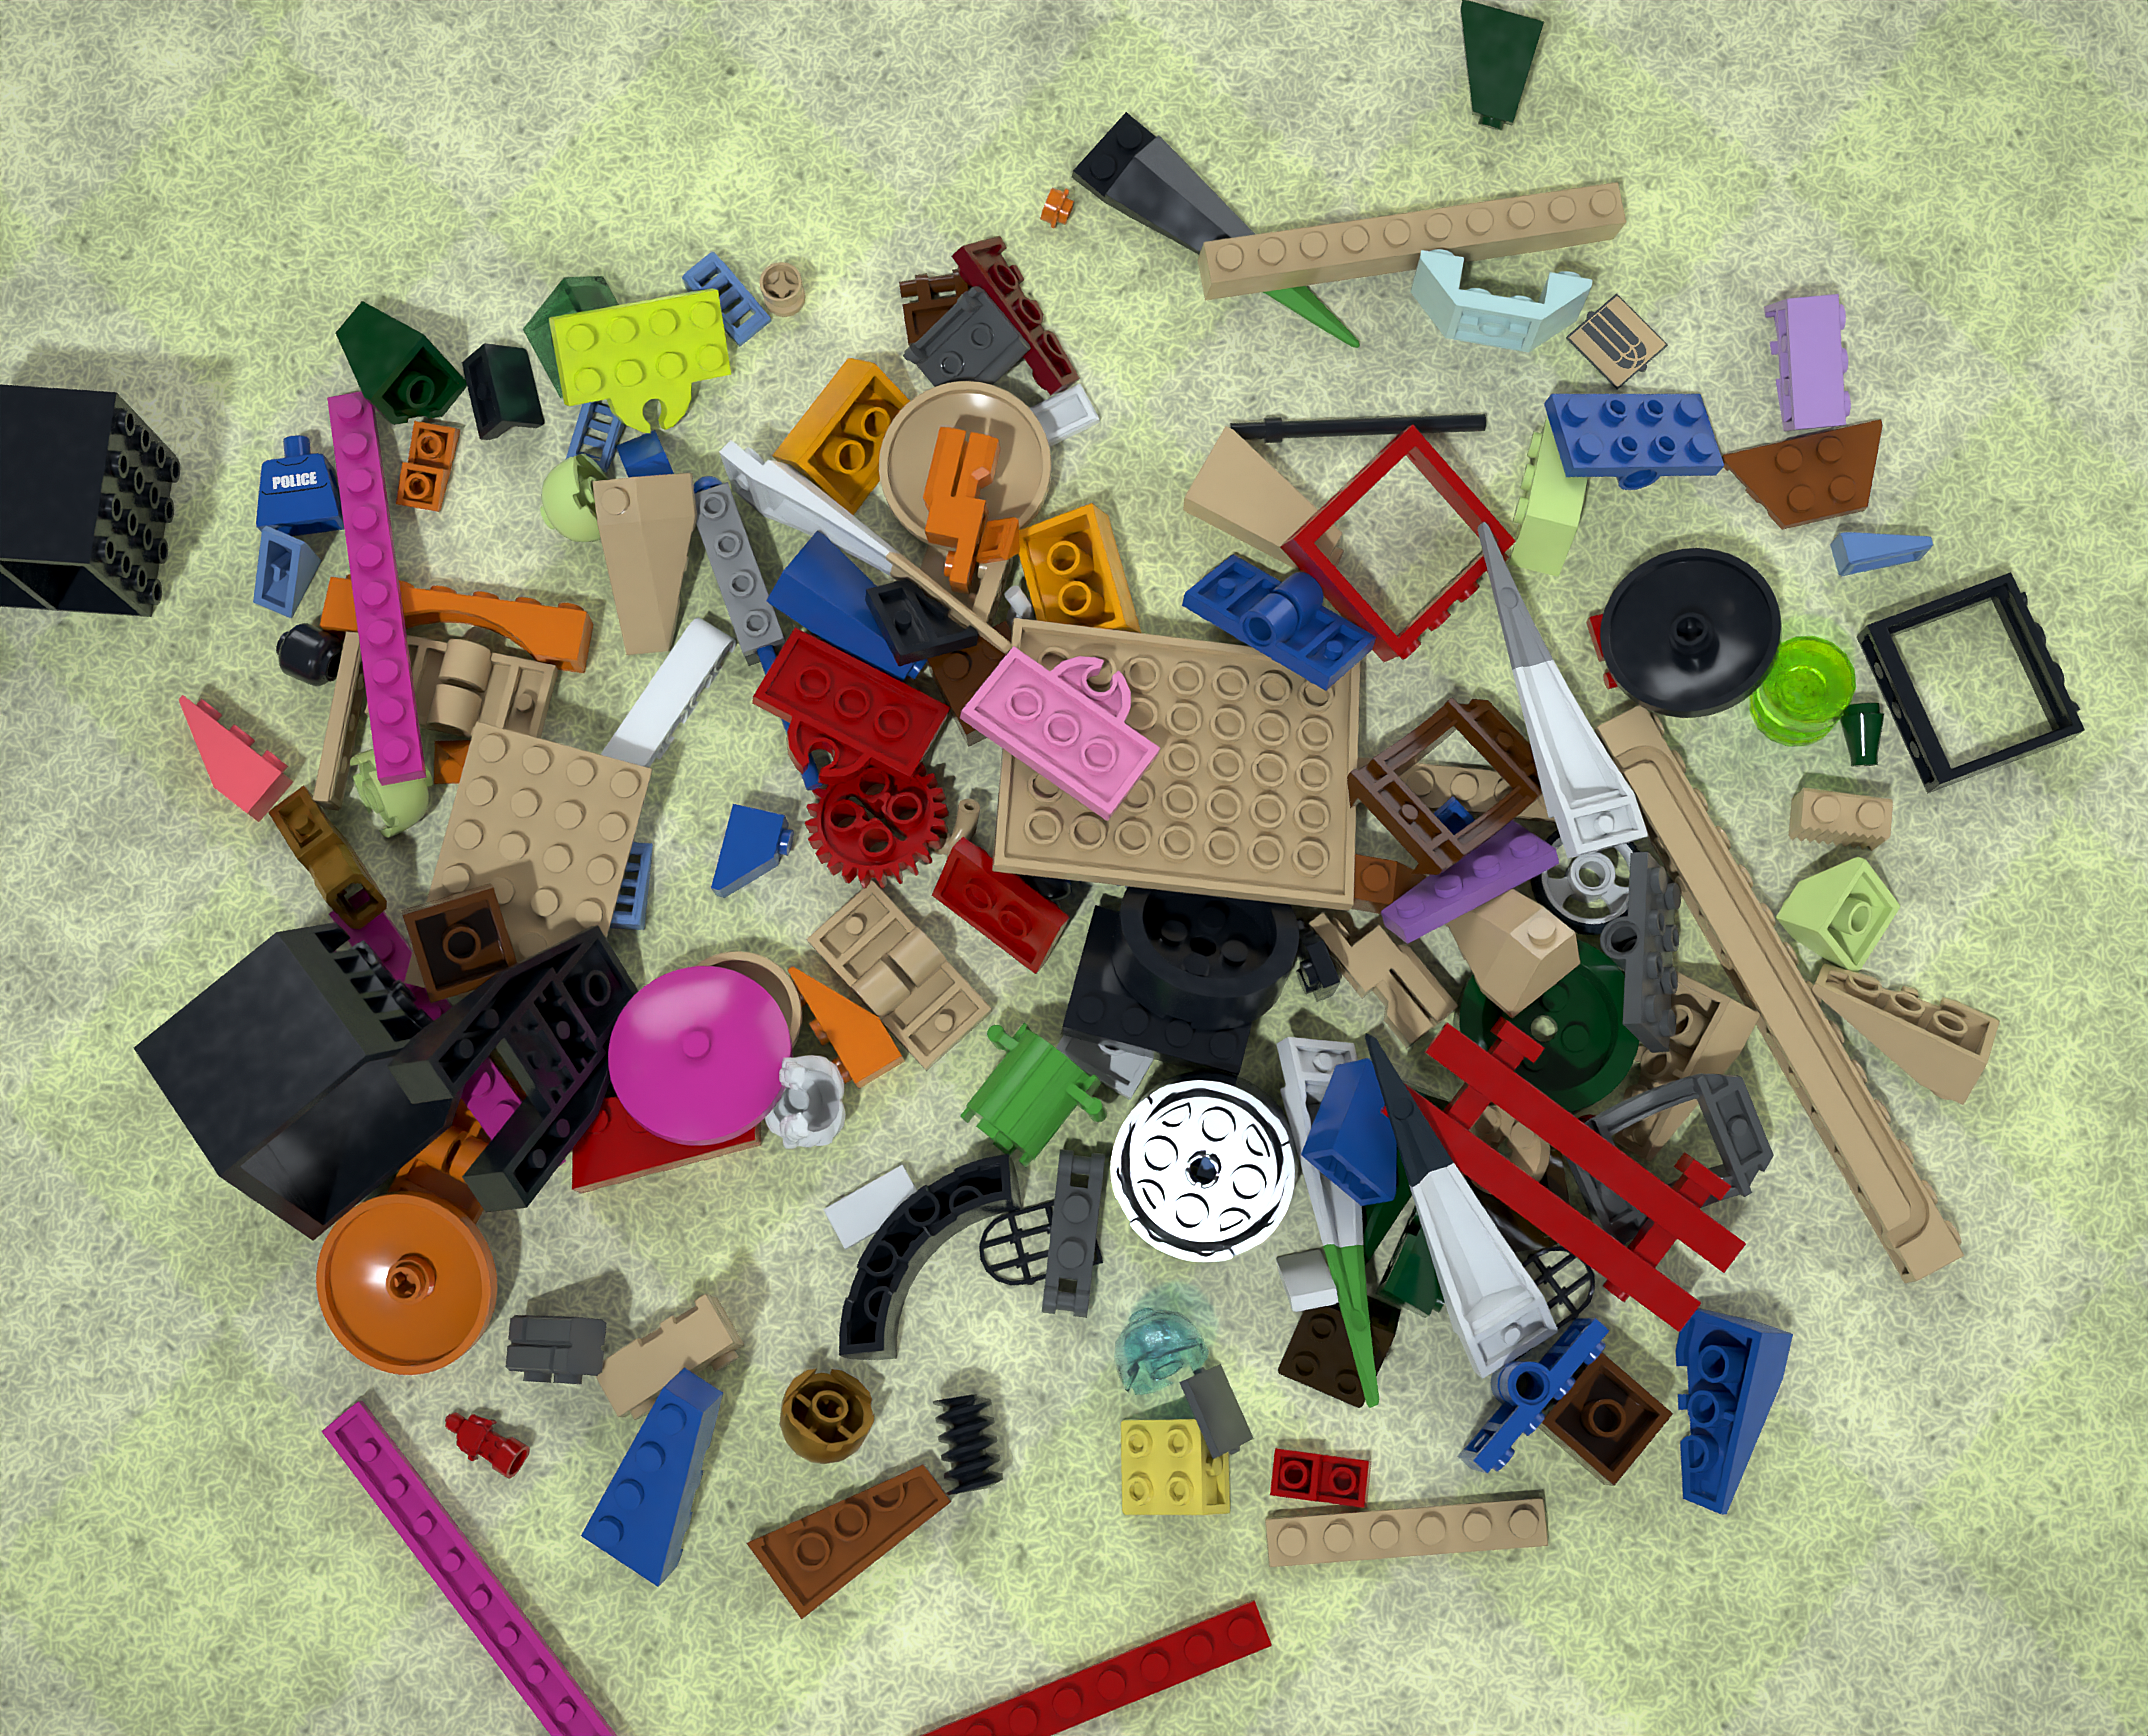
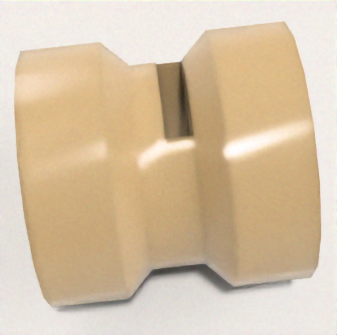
[759,262,806,317]

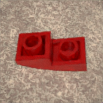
[1270,1448,1372,1508]

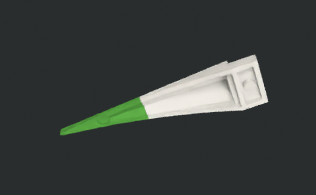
[1277,1037,1379,1408]

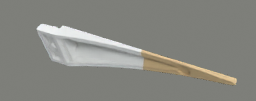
[719,440,1011,654]

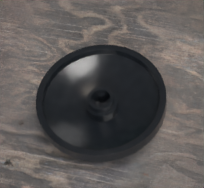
[1600,548,1782,718]

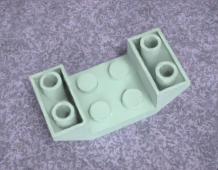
[1411,249,1592,353]

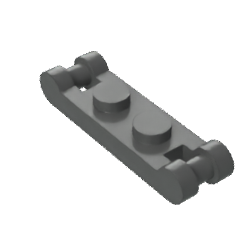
[1042,1149,1105,1318]

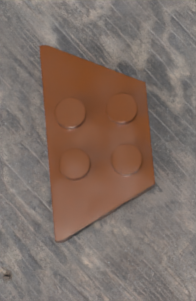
[1722,419,1883,530]

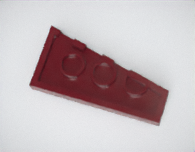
[951,236,1080,396]

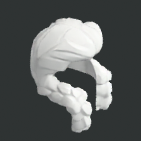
[764,1055,846,1149]

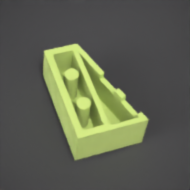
[1508,416,1588,577]

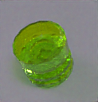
[1749,636,1856,747]

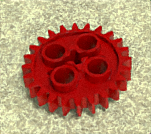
[805,762,949,888]

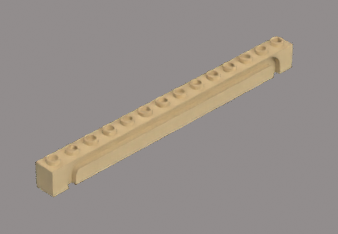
[1594,705,1965,1283]

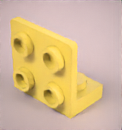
[1121,1419,1230,1515]

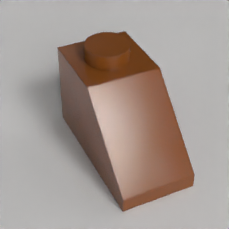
[1351,854,1426,914]

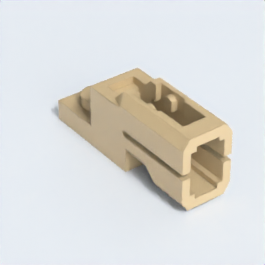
[1308,912,1458,1049]

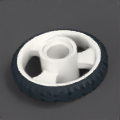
[1531,830,1640,935]

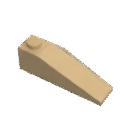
[592,473,697,655]
[1445,889,1580,1018]
[1811,963,2000,1105]
[1614,971,1761,1162]

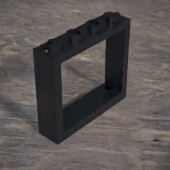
[1856,572,2085,794]

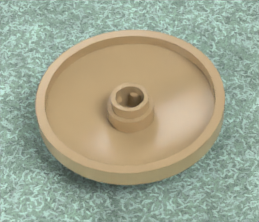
[879,381,1052,552]

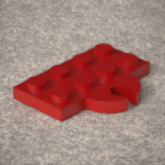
[752,627,951,784]

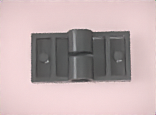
[1600,852,1681,1053]

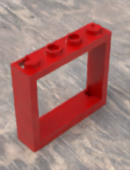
[1280,425,1516,663]

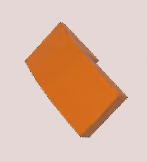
[396,421,460,512]

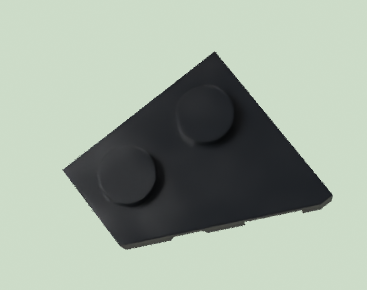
[865,579,979,667]
[1296,917,1340,1002]

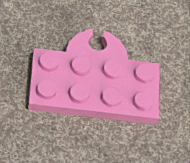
[960,646,1161,821]

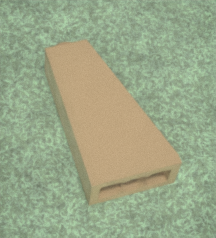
[1183,426,1344,572]

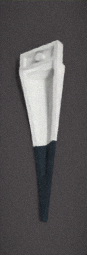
[1365,1033,1558,1379]

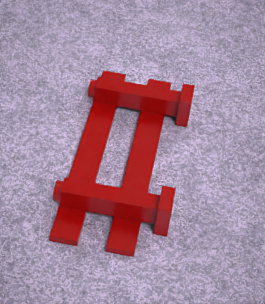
[1380,1017,1746,1332]

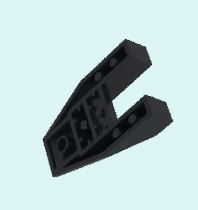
[387,925,638,1213]

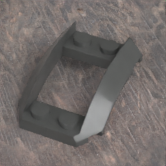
[1556,1073,1774,1245]

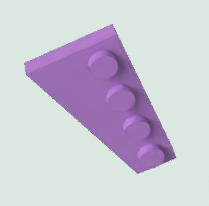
[1381,820,1559,944]

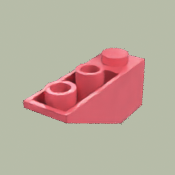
[179,695,293,822]

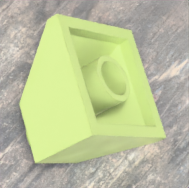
[1776,857,1901,973]

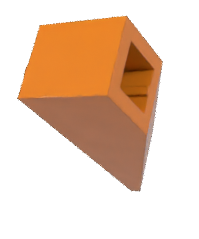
[787,966,905,1089]

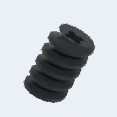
[933,1394,1003,1495]

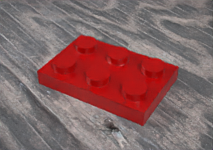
[932,837,1070,974]

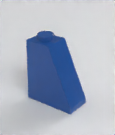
[1301,1058,1397,1206]

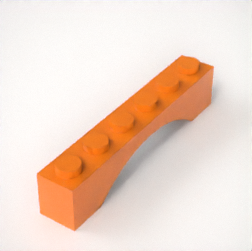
[320,574,594,673]

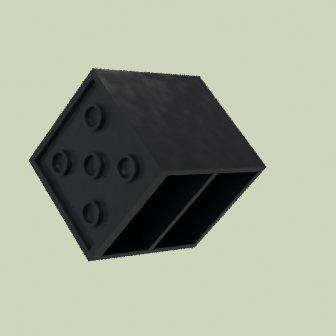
[0,384,180,617]

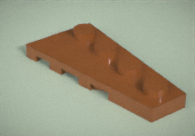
[747,1464,952,1620]

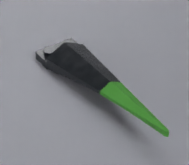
[1072,112,1360,348]

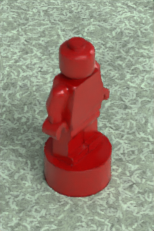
[445,1412,530,1479]

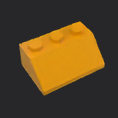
[772,358,910,515]
[1019,503,1141,633]

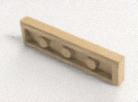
[313,631,365,811]

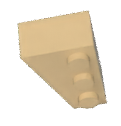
[595,1294,744,1420]

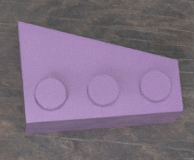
[1764,294,1851,431]

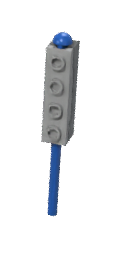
[694,476,823,791]

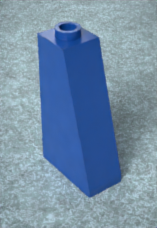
[766,530,927,682]

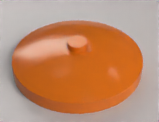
[316,1190,497,1375]

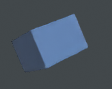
[253,526,322,618]

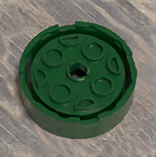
[1453,939,1640,1115]

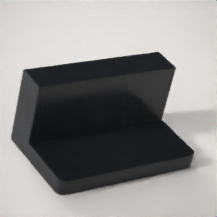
[462,343,544,440]

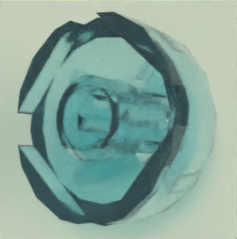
[1114,1308,1209,1395]

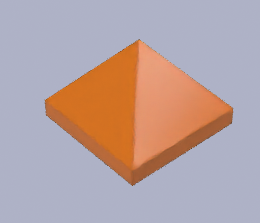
[976,517,1020,564]
[434,740,471,784]

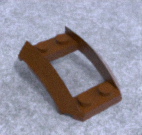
[1347,697,1543,875]

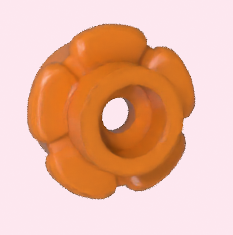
[1040,188,1074,228]

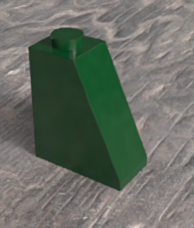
[1460,0,1544,131]
[335,301,467,425]

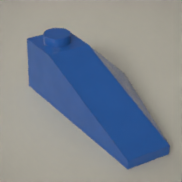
[1675,1308,1793,1515]

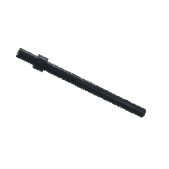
[1230,414,1486,443]

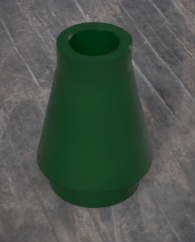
[1839,703,1884,767]

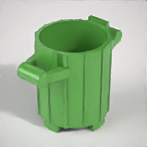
[960,1023,1107,1168]

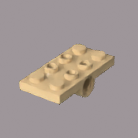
[365,635,558,739]
[806,880,992,1071]

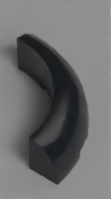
[839,1154,1022,1360]

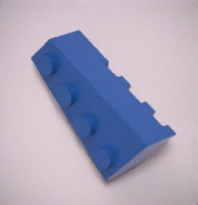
[581,1368,723,1587]

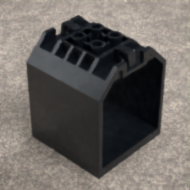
[134,922,466,1241]

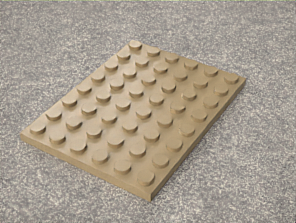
[992,618,1360,911]

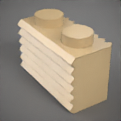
[1788,788,1893,851]

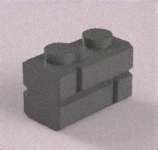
[505,1315,607,1384]

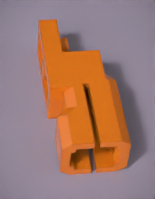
[923,427,1001,595]

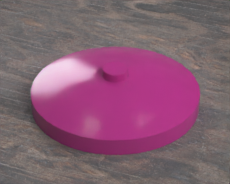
[608,966,793,1146]

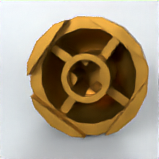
[779,1368,874,1464]

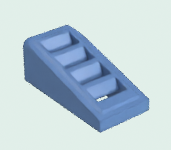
[682,252,772,347]
[566,401,625,473]
[1830,532,1933,577]
[610,842,653,930]

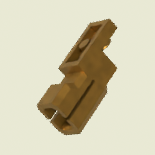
[268,785,387,929]

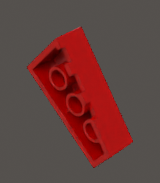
[572,1097,761,1194]

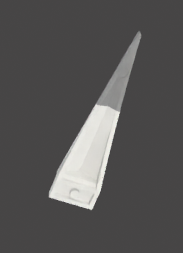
[1478,522,1648,859]

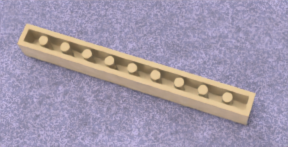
[1198,182,1626,301]

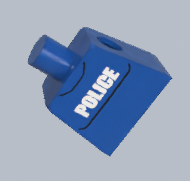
[256,435,344,536]

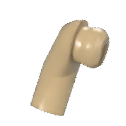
[933,799,980,859]

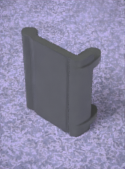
[903,287,1031,387]

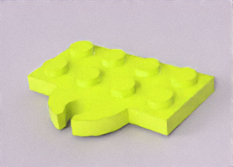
[549,288,731,433]

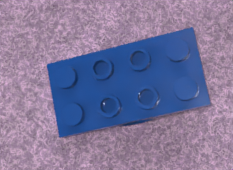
[1544,394,1724,490]
[1182,554,1376,691]
[1457,1318,1609,1474]

